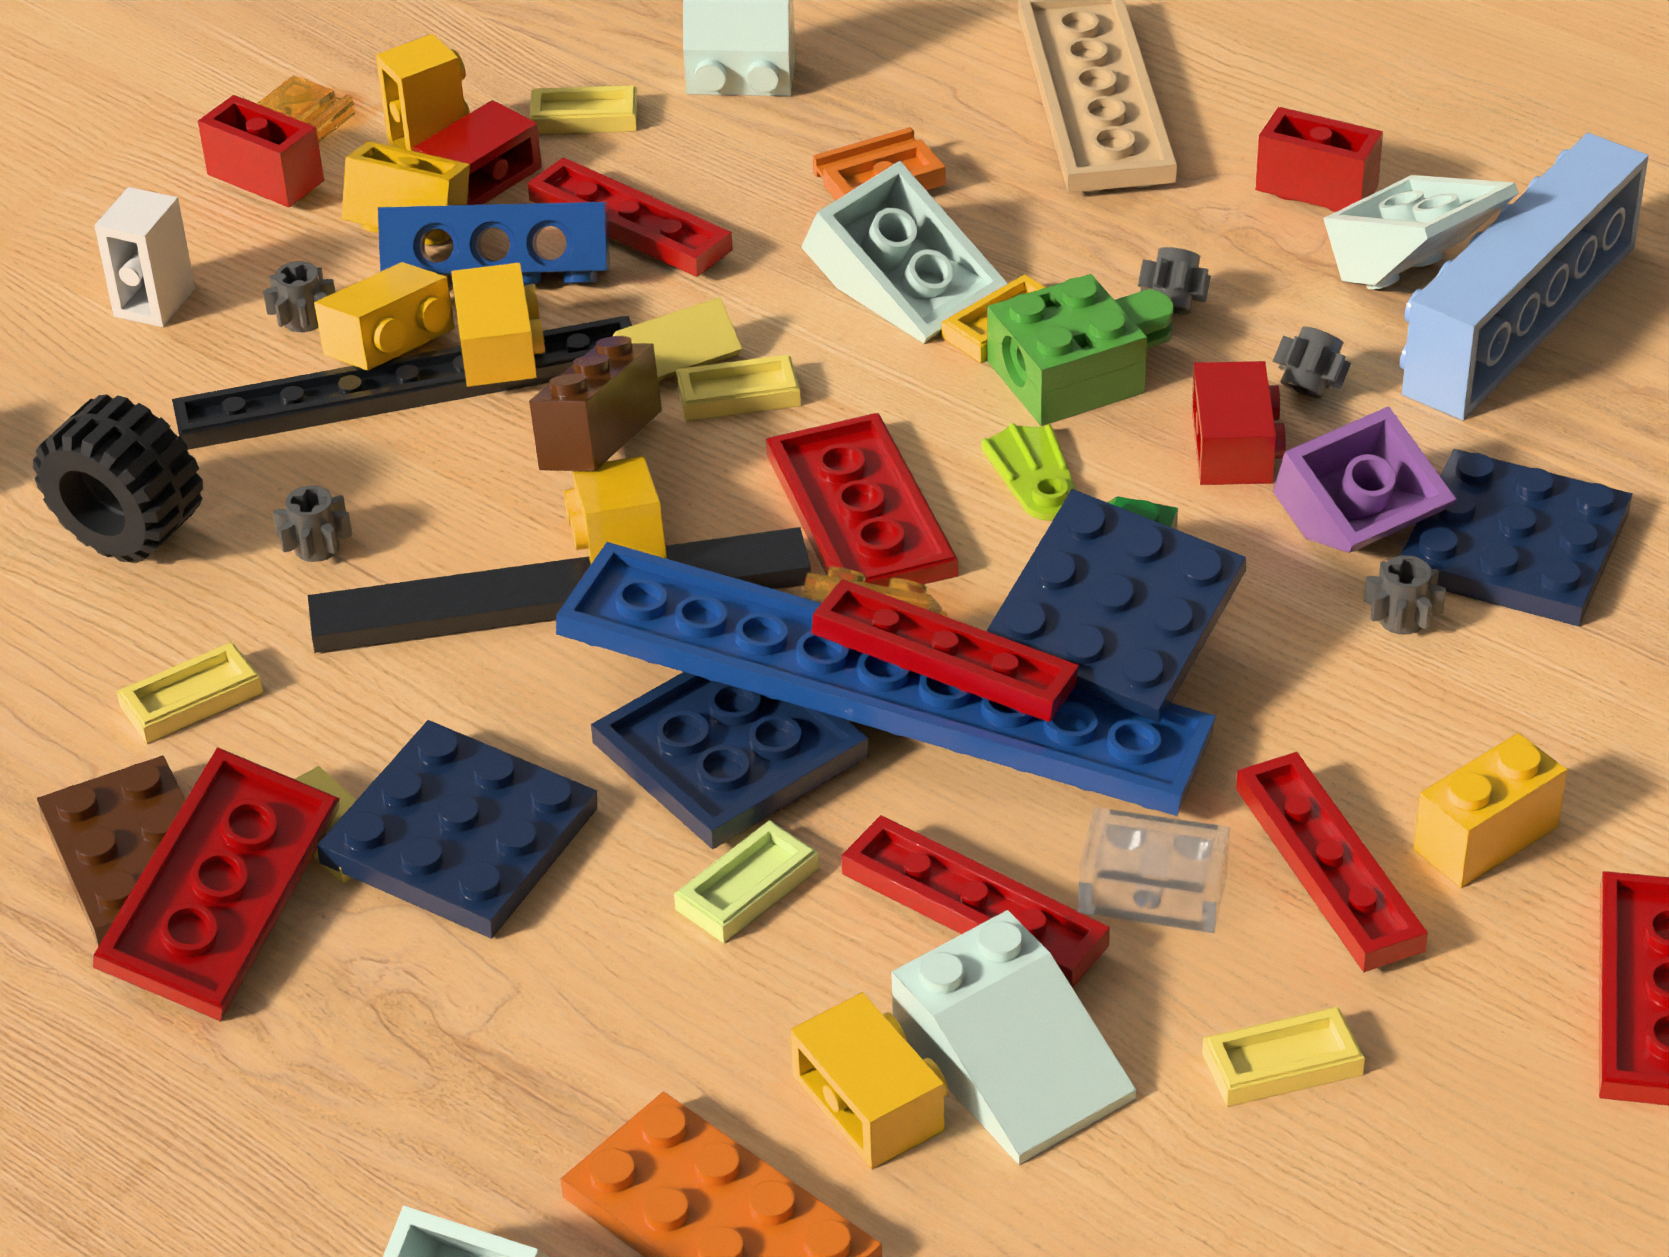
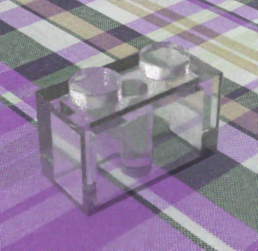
[1078,807,1230,933]

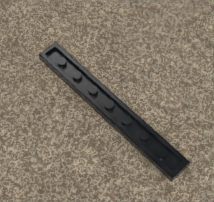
[172,316,632,450]
[308,527,812,653]

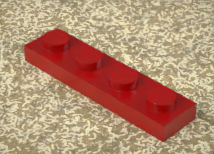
[527,157,733,277]
[811,579,1079,722]
[1236,752,1428,973]
[841,815,1110,988]

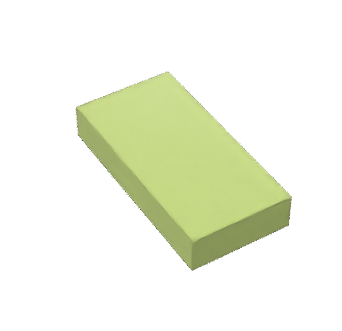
[674,820,819,943]

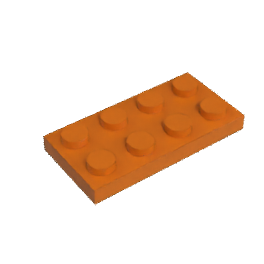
[560,1091,882,1257]

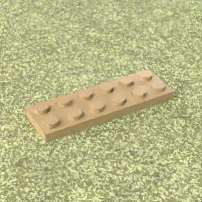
[1018,0,1177,193]

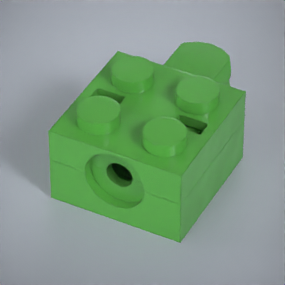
[987,274,1173,426]

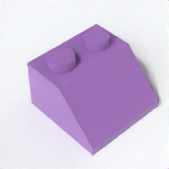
[1273,406,1456,553]

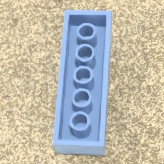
[1400,132,1649,420]

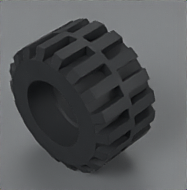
[33,394,204,562]

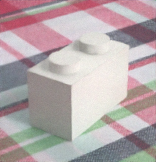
[94,187,196,327]

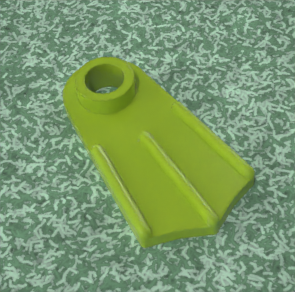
[981,423,1076,521]

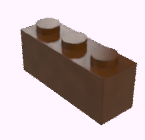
[529,336,662,471]

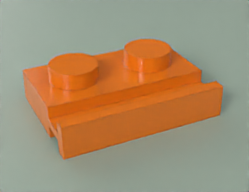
[813,127,946,200]

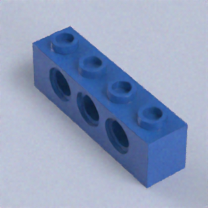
[378,202,610,285]

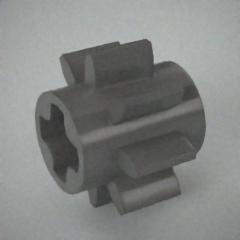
[1138,247,1211,315]
[263,261,335,332]
[1272,326,1351,398]
[273,486,353,562]
[1364,555,1446,635]

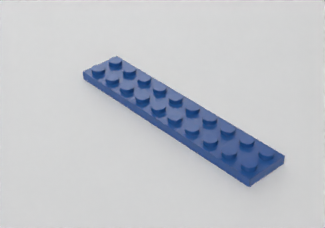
[556,542,1216,816]

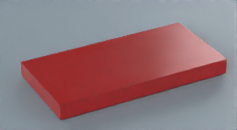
[766,413,959,594]
[93,747,340,1022]
[1599,871,1669,1106]

